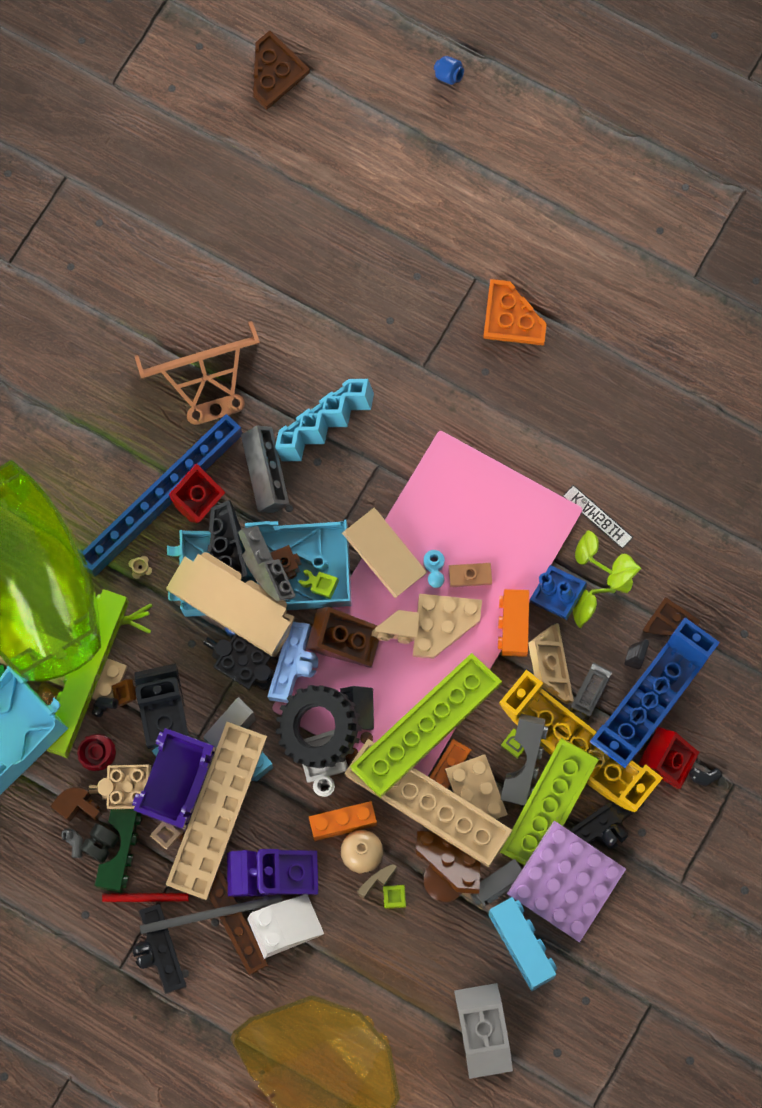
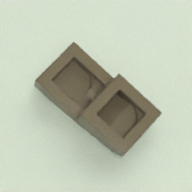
[357,864,397,899]

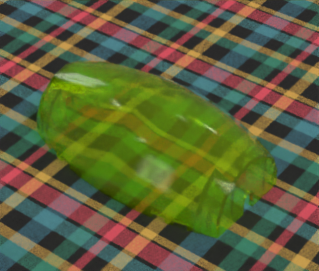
[0,460,101,682]

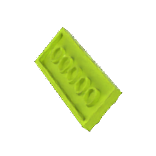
[500,738,599,866]

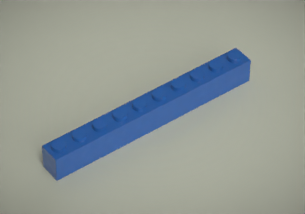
[77,414,242,577]

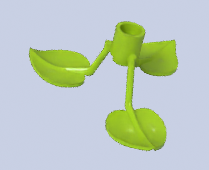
[573,530,641,628]

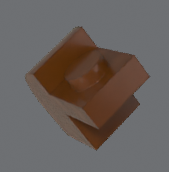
[50,787,102,822]

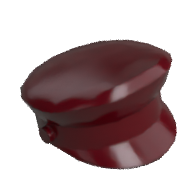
[77,734,116,771]

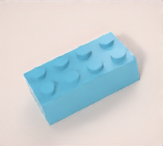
[488,897,557,991]

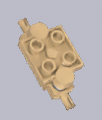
[89,765,151,809]

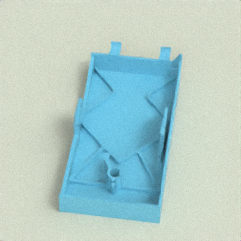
[0,665,68,795]

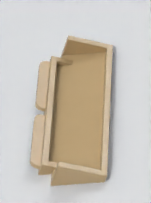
[166,552,291,656]

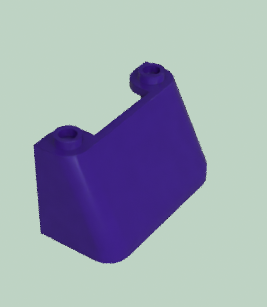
[132,728,216,830]

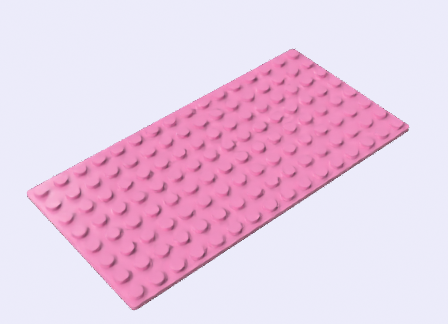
[272,431,582,776]

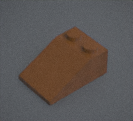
[306,607,379,668]

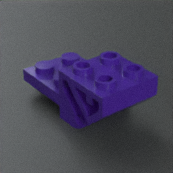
[227,849,318,897]

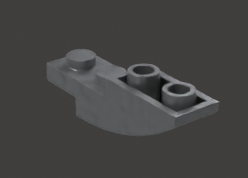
[238,526,296,601]

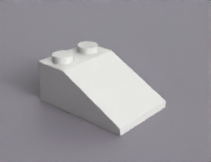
[247,895,324,959]

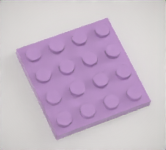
[507,821,626,942]

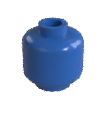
[434,56,464,85]

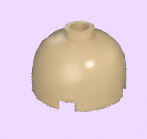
[341,830,383,873]

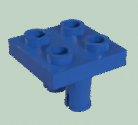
[530,565,587,620]

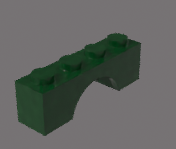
[94,809,143,893]

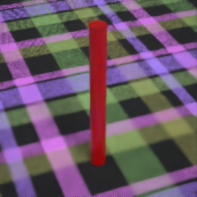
[102,893,189,902]

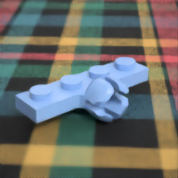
[267,622,318,703]

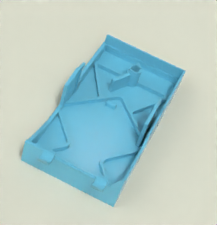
[167,520,352,617]

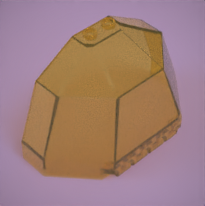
[230,995,400,1108]

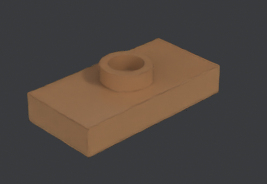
[449,563,492,587]

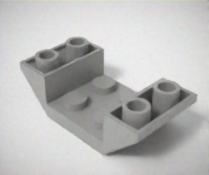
[454,983,513,1079]

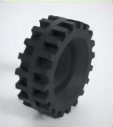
[276,685,362,768]

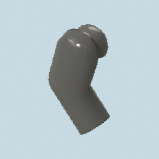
[61,829,83,858]

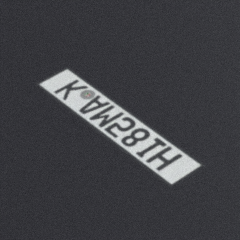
[563,485,633,549]

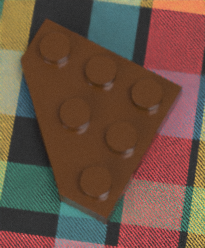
[253,31,310,110]
[416,831,481,894]

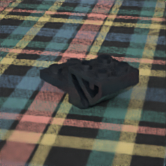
[134,663,189,749]

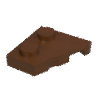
[642,597,700,636]

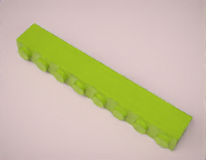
[46,589,129,758]

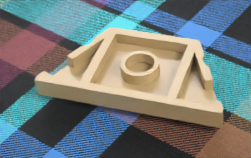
[528,623,574,704]

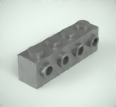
[241,426,289,513]

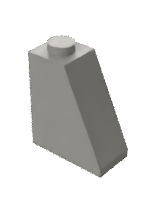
[203,697,256,749]

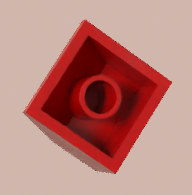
[169,464,226,523]
[638,727,699,789]

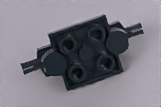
[203,634,275,691]

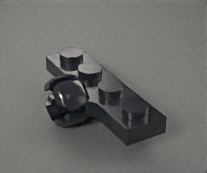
[569,801,645,848]
[133,904,187,994]

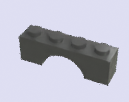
[500,713,548,806]

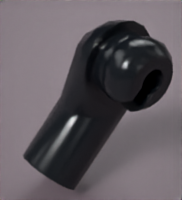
[92,697,118,717]
[689,768,722,786]

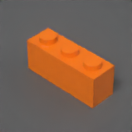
[498,589,529,657]
[309,801,377,841]

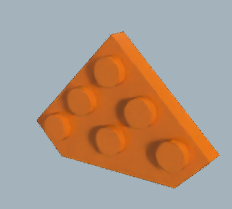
[483,279,547,345]

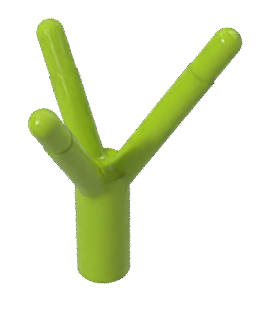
[121,604,152,633]

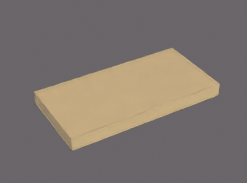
[342,507,427,598]

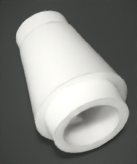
[313,775,335,797]

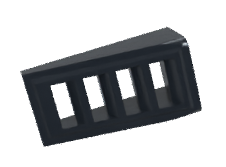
[624,639,649,670]

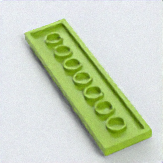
[350,653,502,798]

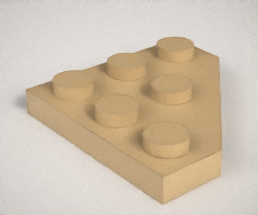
[413,594,482,659]

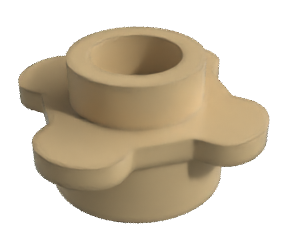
[129,556,152,579]

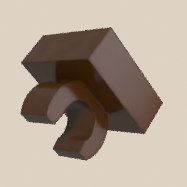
[112,679,136,706]

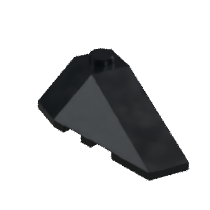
[207,500,257,583]

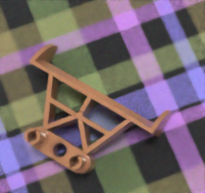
[134,321,260,425]

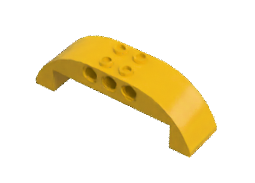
[499,670,663,812]

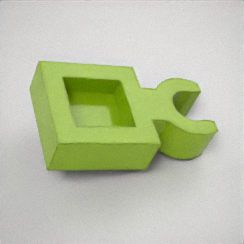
[299,570,339,599]

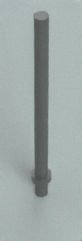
[140,895,282,934]

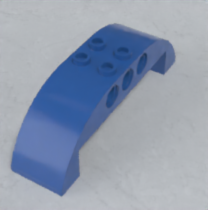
[590,618,720,768]

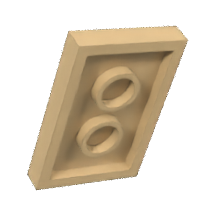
[445,754,508,819]

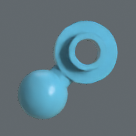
[423,550,445,588]

